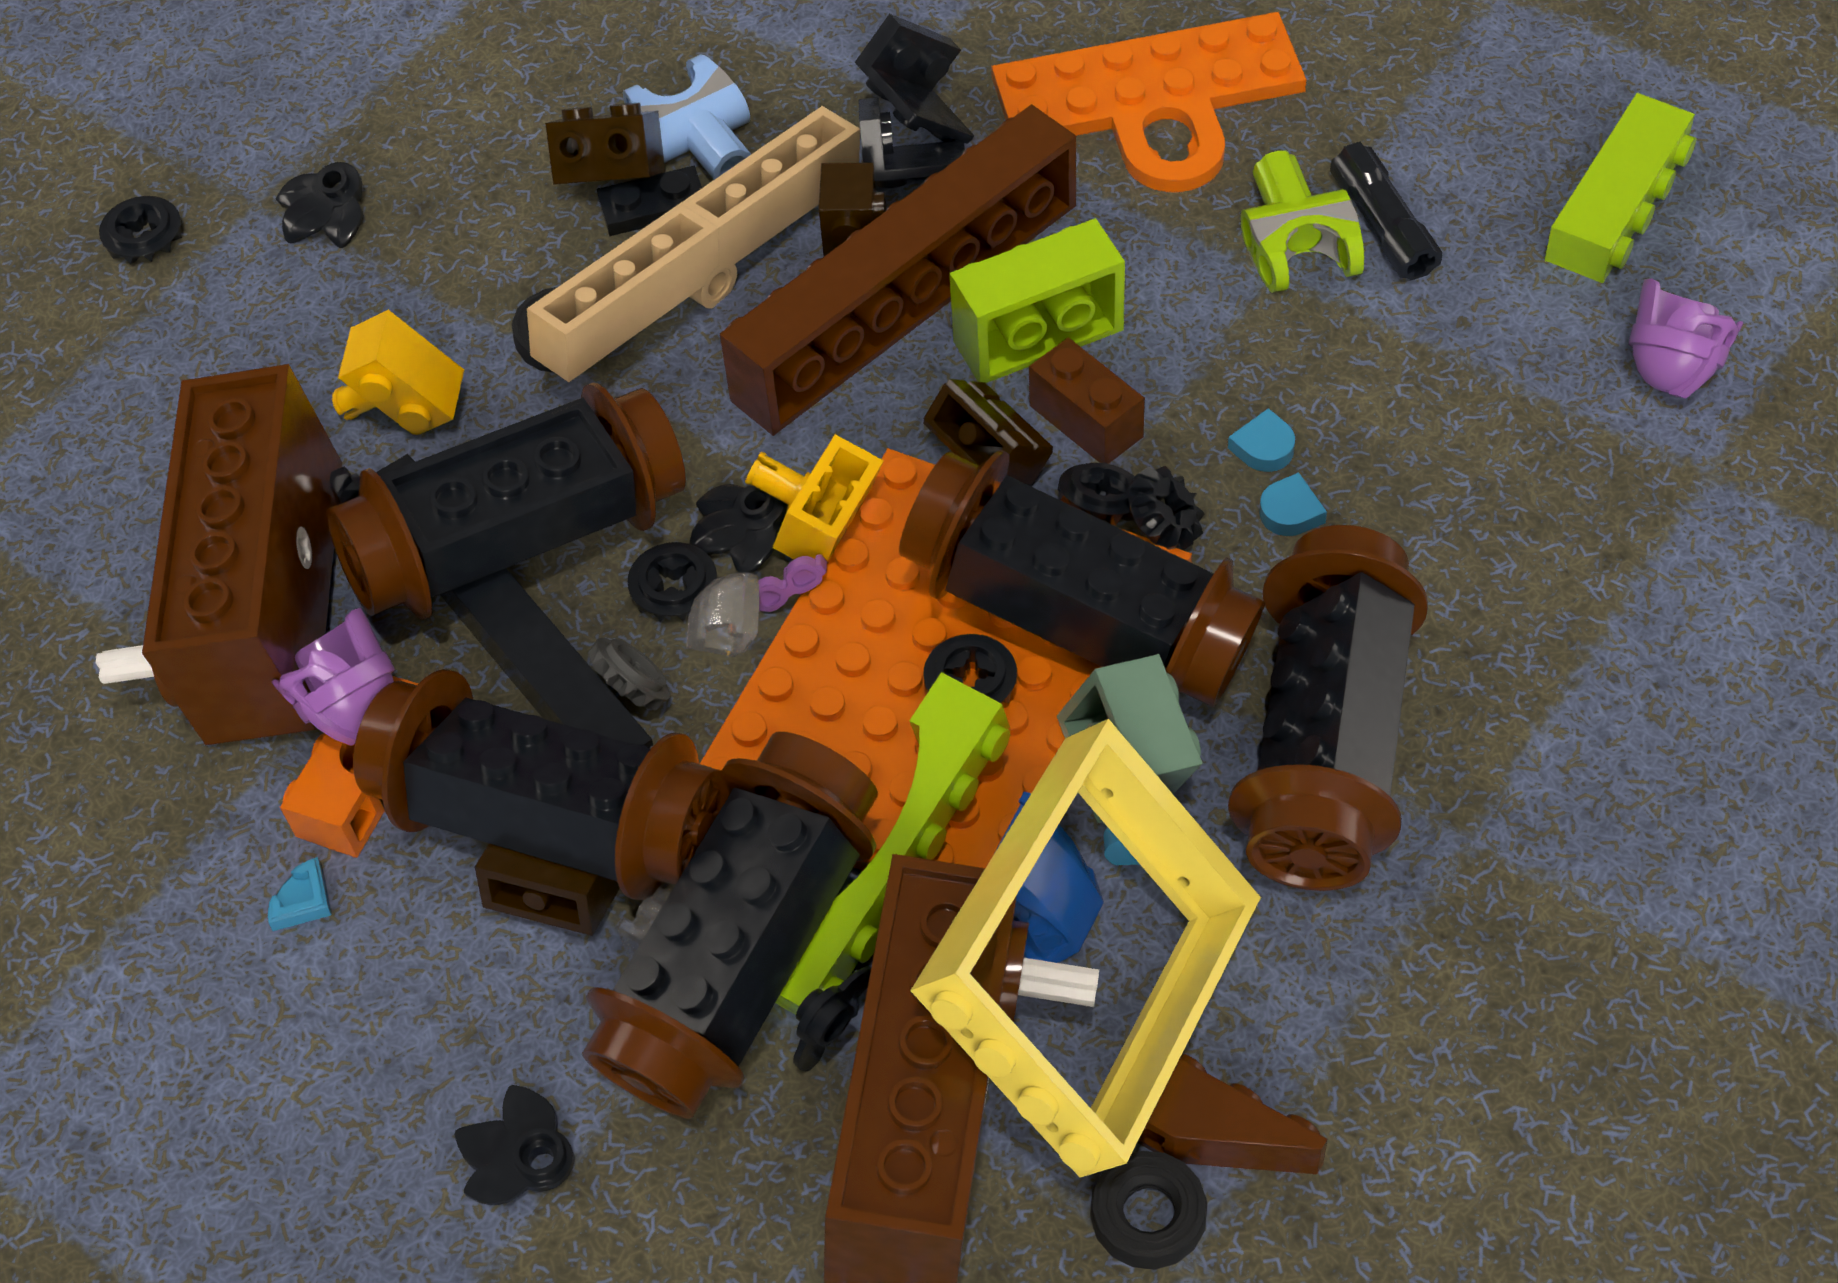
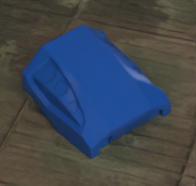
[994,792,1104,963]

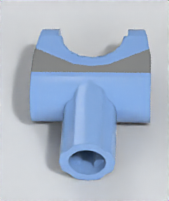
[623,54,751,180]

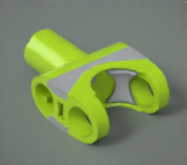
[1241,150,1364,293]

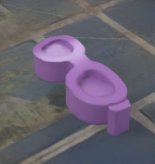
[753,554,827,612]

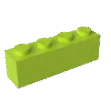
[1545,93,1697,283]

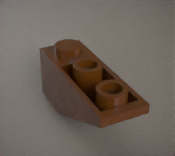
[1137,1053,1328,1174]

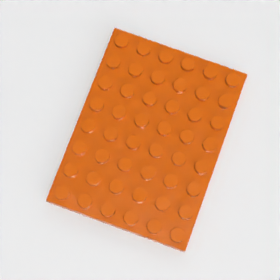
[700,448,1192,871]

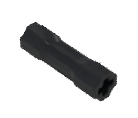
[1330,141,1442,281]

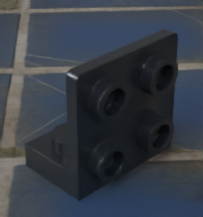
[855,13,974,144]
[859,98,965,188]

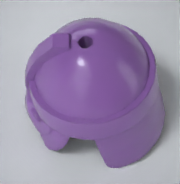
[1628,278,1743,399]
[272,608,395,746]

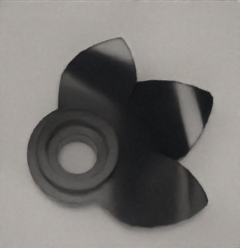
[276,162,364,248]
[689,484,788,577]
[793,966,871,1072]
[454,1085,574,1205]

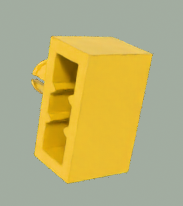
[332,309,464,435]
[745,434,884,562]

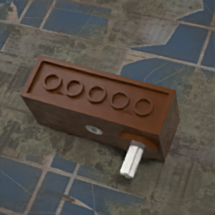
[96,364,342,745]
[824,854,1099,1283]

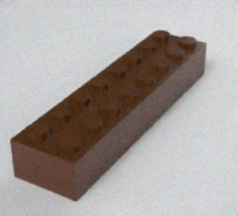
[720,104,1076,436]

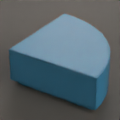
[268,857,332,931]

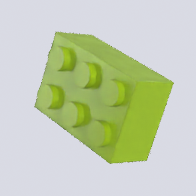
[949,218,1125,383]

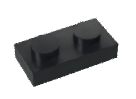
[596,165,702,237]

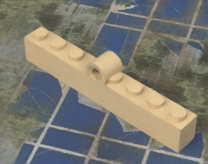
[527,106,860,382]

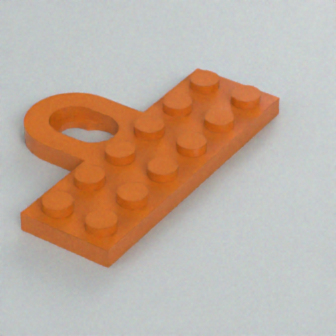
[991,12,1307,192]

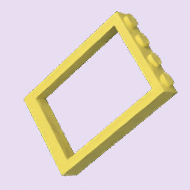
[910,719,1261,1178]

